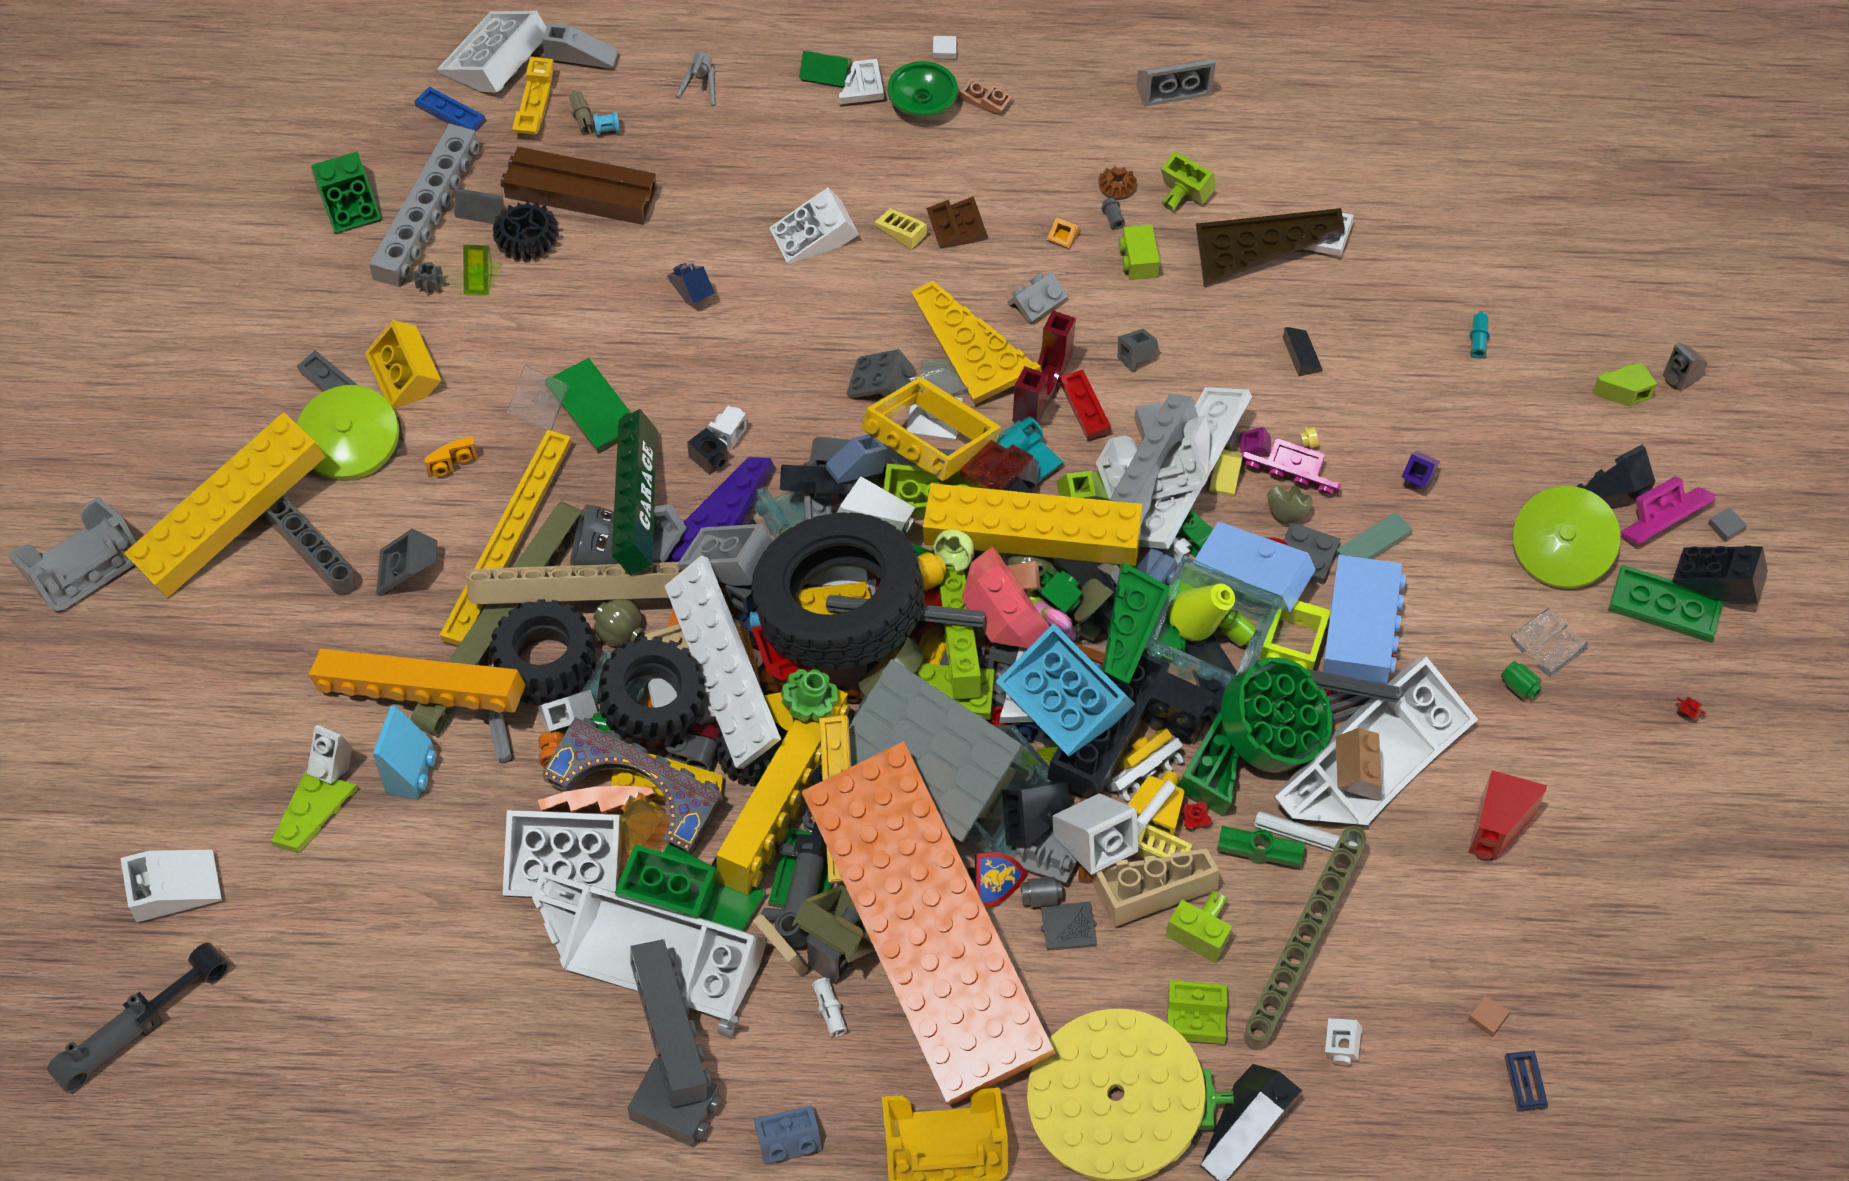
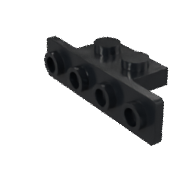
[780,464,879,500]

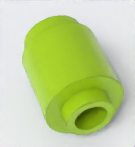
[1219,609,1256,646]

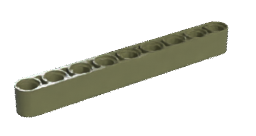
[1243,826,1367,1050]

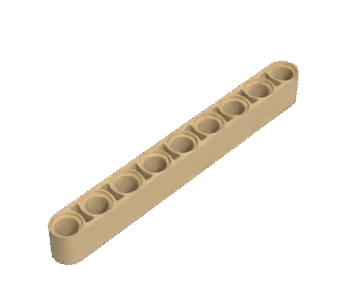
[466,562,683,604]

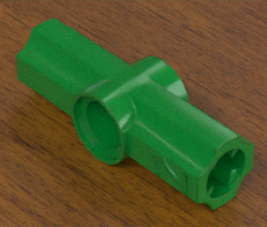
[1217,826,1305,868]

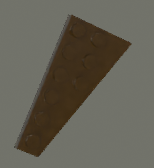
[1196,208,1345,286]

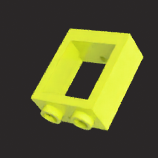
[1260,600,1331,670]

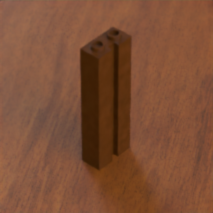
[501,146,657,225]

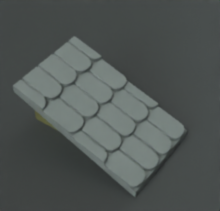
[849,659,1023,842]

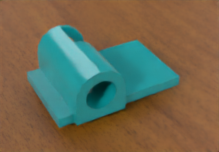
[992,417,1064,484]

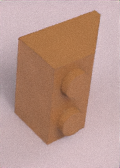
[1336,728,1382,800]

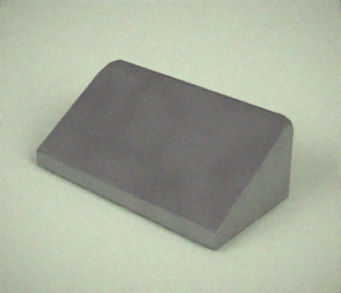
[454,188,505,224]

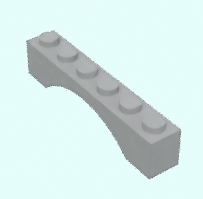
[1109,394,1198,521]

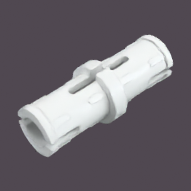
[812,978,847,1038]

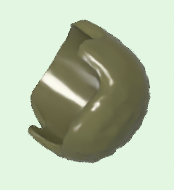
[1267,485,1313,522]

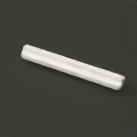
[1254,811,1358,851]

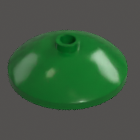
[887,61,958,117]

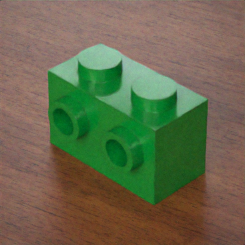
[1036,567,1083,613]

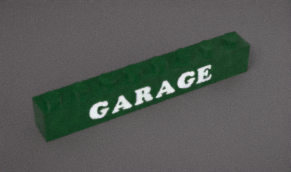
[612,409,657,575]

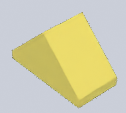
[1209,449,1243,497]

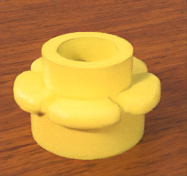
[1300,426,1320,450]

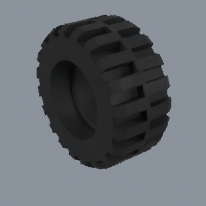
[490,599,596,705]
[597,637,705,747]

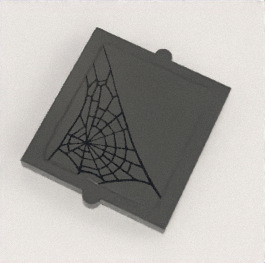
[1041,902,1096,951]

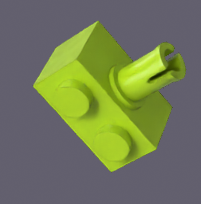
[1161,151,1217,211]
[1166,891,1233,963]

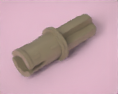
[569,91,595,134]

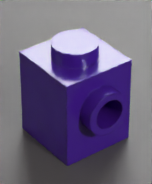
[1401,451,1440,489]

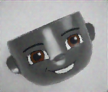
[569,504,619,566]

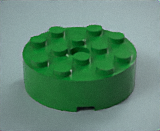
[1221,658,1332,773]

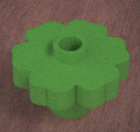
[781,669,838,722]

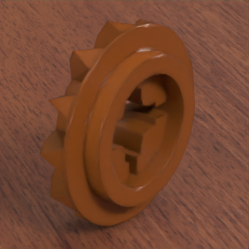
[1098,166,1137,198]

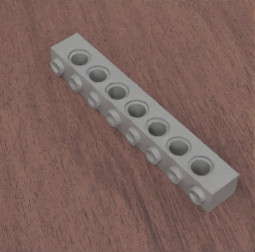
[369,124,479,287]

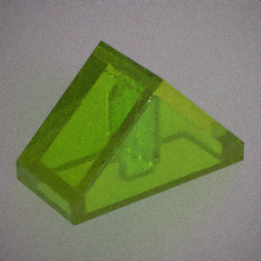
[463,244,493,295]

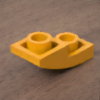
[424,436,477,478]

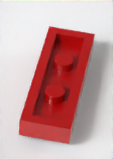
[1059,369,1111,440]

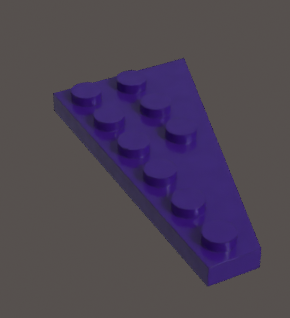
[665,457,774,562]

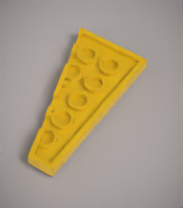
[911,281,1042,405]

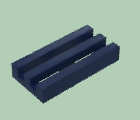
[1504,1050,1548,1112]

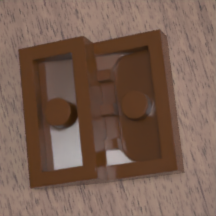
[926,196,988,247]

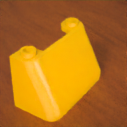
[882,1087,1008,1181]

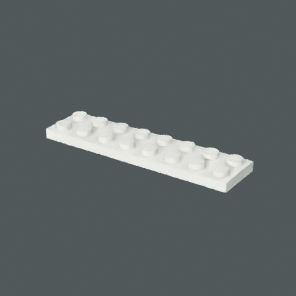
[1139,387,1252,549]
[665,556,781,769]

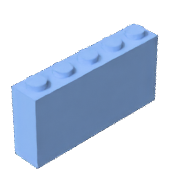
[1323,555,1406,684]

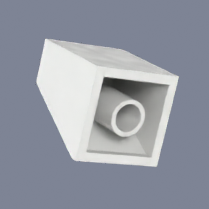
[837,477,915,533]
[1053,793,1138,875]

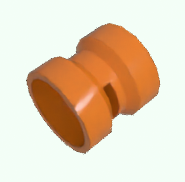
[538,731,564,768]

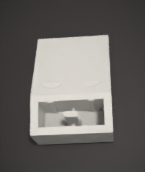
[769,187,859,264]
[121,850,222,922]

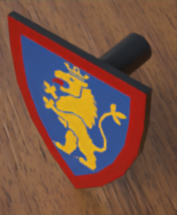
[967,852,1028,908]

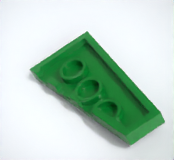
[1102,563,1171,685]

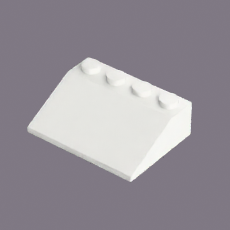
[437,11,546,93]
[502,810,624,897]

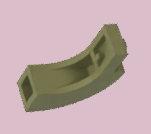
[858,635,923,697]

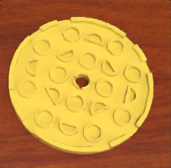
[1027,1009,1206,1181]

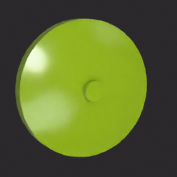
[296,385,399,481]
[1513,486,1621,589]

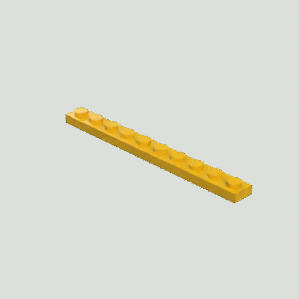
[440,430,572,646]

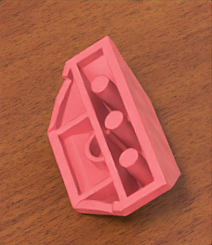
[962,547,1049,648]

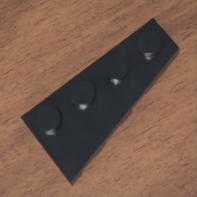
[1185,634,1238,726]

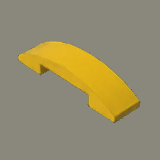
[512,57,554,135]

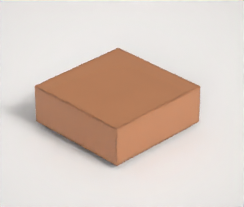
[1468,995,1510,1036]

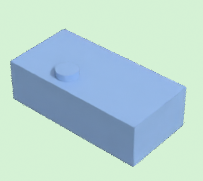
[1192,521,1316,612]

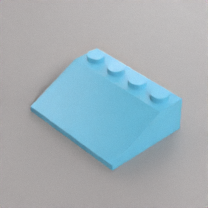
[996,623,1135,756]

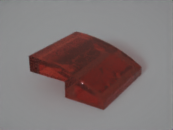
[960,440,1033,490]

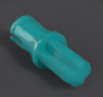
[1470,311,1490,359]

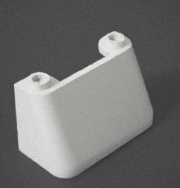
[1096,416,1210,500]

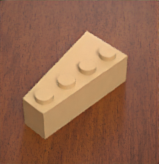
[1092,849,1219,927]

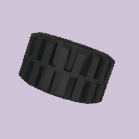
[716,722,785,786]

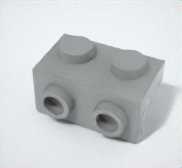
[1007,271,1068,323]

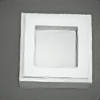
[933,36,956,59]

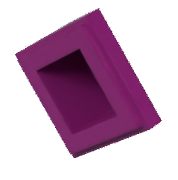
[1240,427,1271,457]

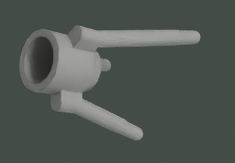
[676,52,715,106]

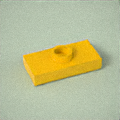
[1118,729,1172,770]

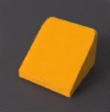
[1047,217,1080,248]

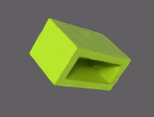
[1118,225,1160,280]

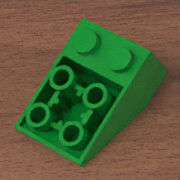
[311,151,382,234]

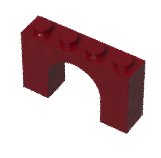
[1012,310,1076,429]

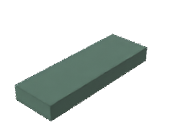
[1335,512,1413,559]

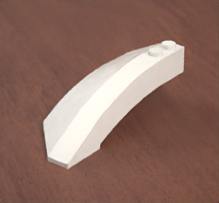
[1274,657,1478,825]
[532,871,768,1020]

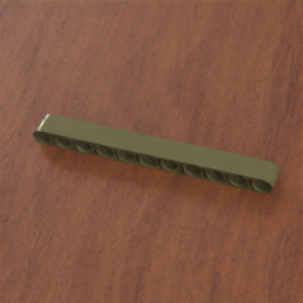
[410,501,582,735]

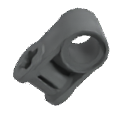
[664,733,717,771]

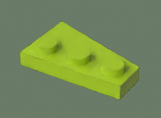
[271,770,358,853]

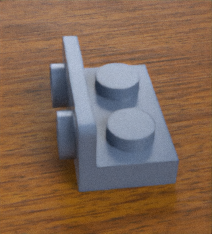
[754,1105,822,1164]

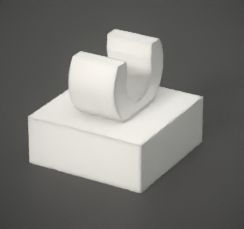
[1159,537,1192,572]

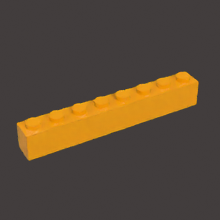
[308,648,526,712]

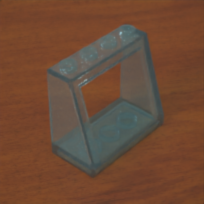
[1145,555,1283,688]

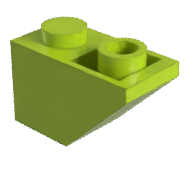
[1593,361,1657,406]
[1056,471,1109,501]

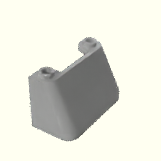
[7,497,137,611]

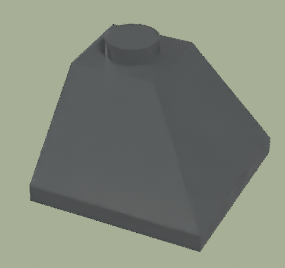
[376,529,438,596]

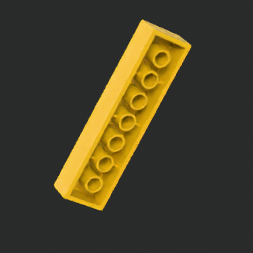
[124,412,326,598]
[923,483,1142,566]
[716,689,850,895]

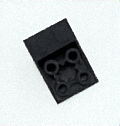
[1673,545,1768,604]

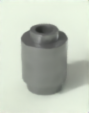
[1020,877,1062,907]

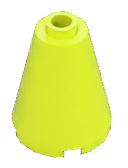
[1168,584,1235,641]

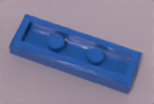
[415,86,486,131]

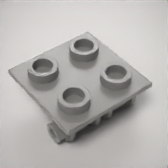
[1017,825,1077,883]

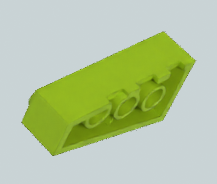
[884,464,990,519]

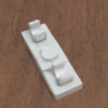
[1106,738,1183,801]

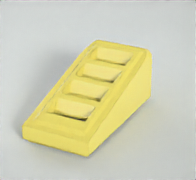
[875,208,927,250]
[1135,824,1192,858]

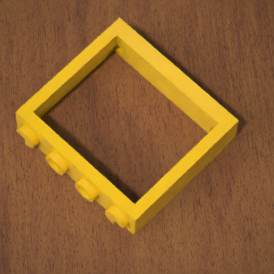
[861,376,1001,481]

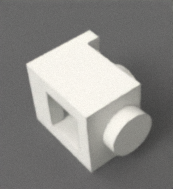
[708,406,747,450]
[1325,1018,1363,1066]

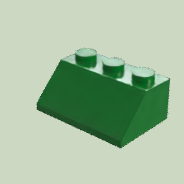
[615,844,717,919]

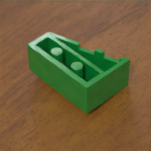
[1177,712,1239,816]

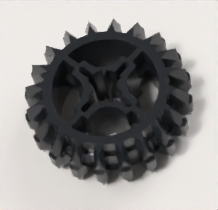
[492,201,559,261]

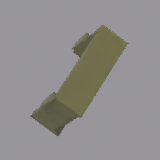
[792,883,876,963]

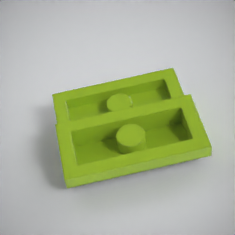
[1167,980,1227,1044]

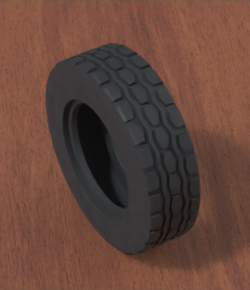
[751,512,925,670]

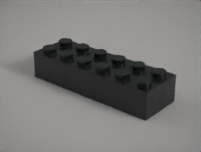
[1047,652,1170,798]

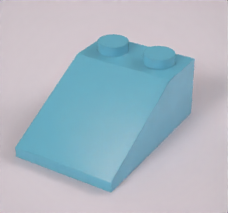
[373,706,437,800]

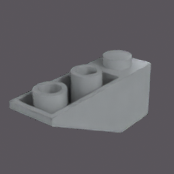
[542,23,618,69]

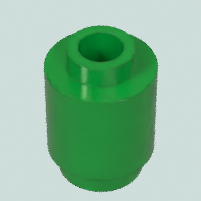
[1501,661,1542,700]

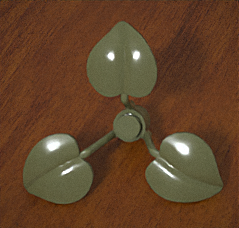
[1032,566,1114,640]

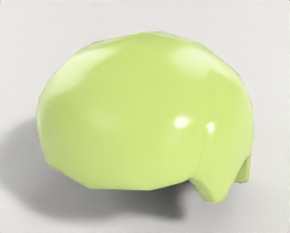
[933,529,974,572]

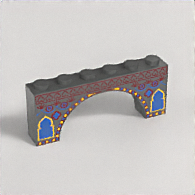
[542,717,723,856]

